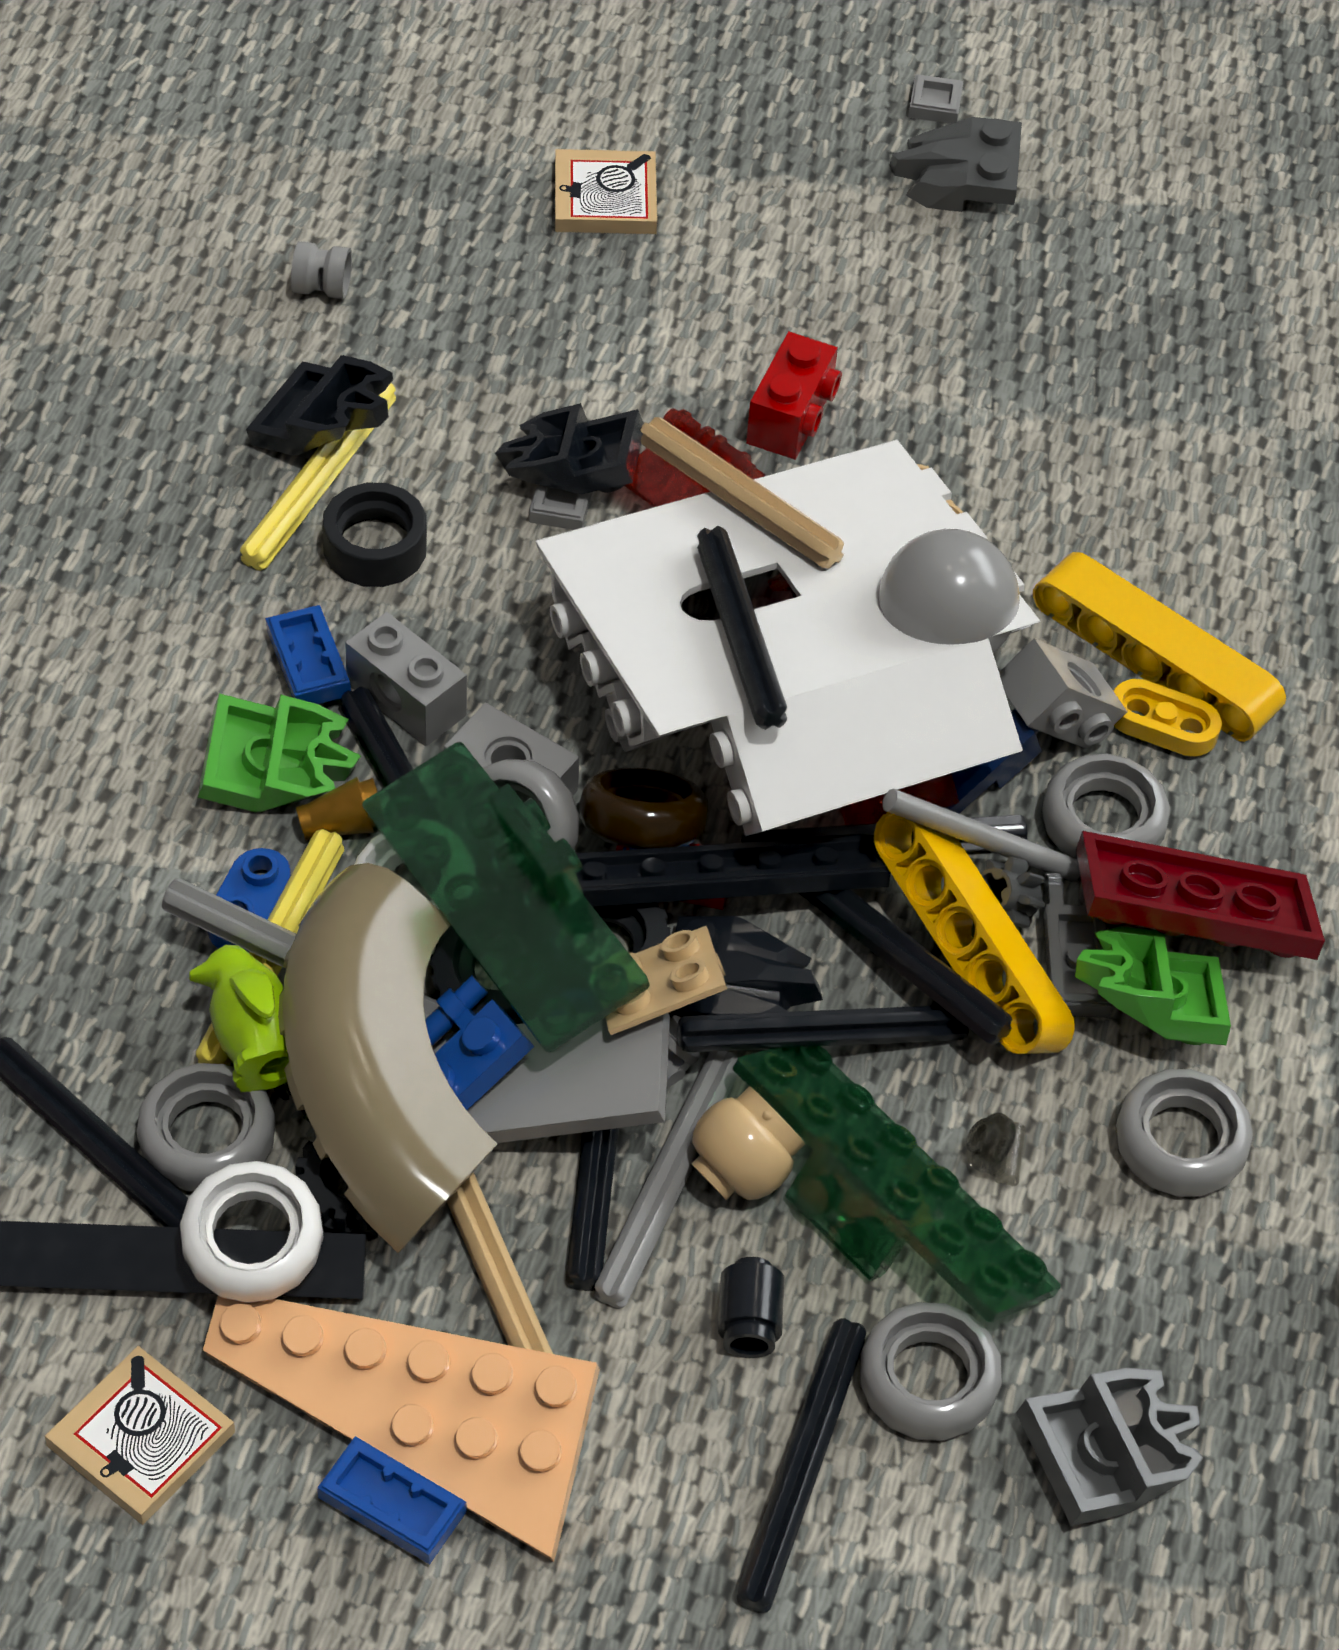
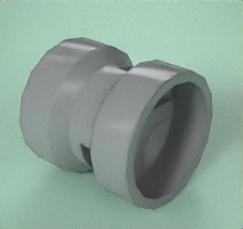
[291,241,352,299]

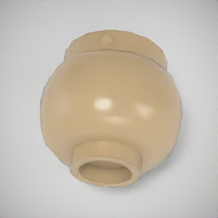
[691,1086,805,1200]

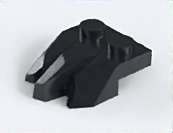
[246,355,393,456]
[495,403,644,495]
[668,916,823,1018]

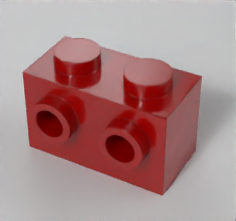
[746,331,842,460]

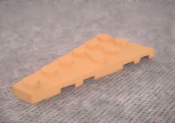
[203,1296,600,1562]

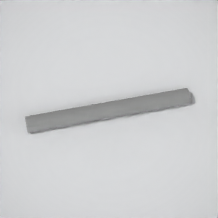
[883,789,1080,882]

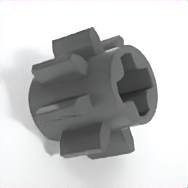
[981,856,1045,928]

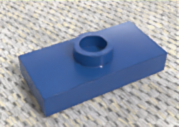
[265,605,351,704]
[317,1436,467,1565]

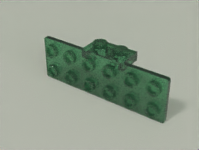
[362,742,650,1052]
[732,1046,1061,1322]

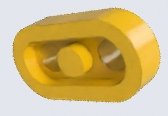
[1114,679,1222,756]

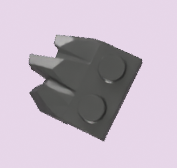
[889,117,1022,212]
[1016,1368,1203,1526]

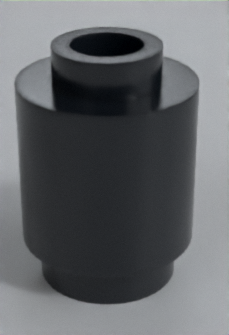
[718,1257,784,1358]

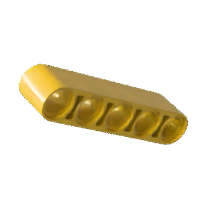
[1033,552,1286,742]
[874,812,1075,1054]

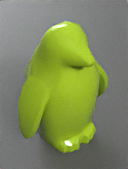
[189,945,289,1092]

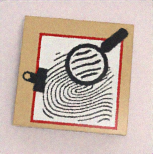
[555,149,657,234]
[45,1346,235,1525]

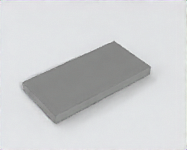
[432,1013,670,1143]

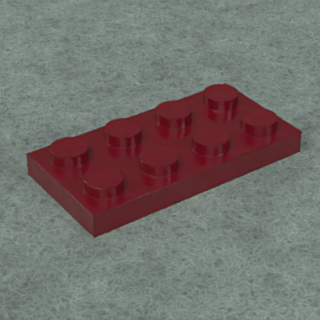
[1076,831,1325,960]

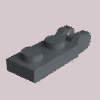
[1043,873,1113,1018]

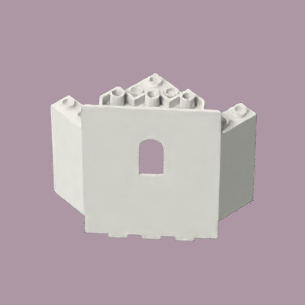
[536,440,1041,836]

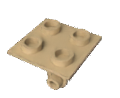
[593,926,727,1035]

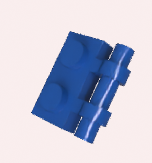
[425,975,535,1110]

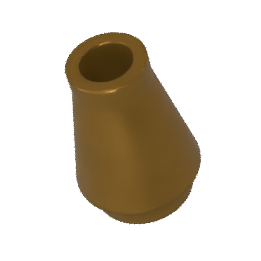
[296,777,387,841]

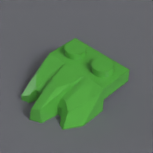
[198,693,361,812]
[1075,926,1231,1046]

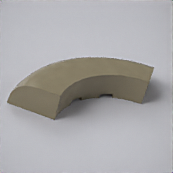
[278,863,497,1254]

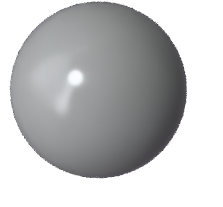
[879,529,1020,653]

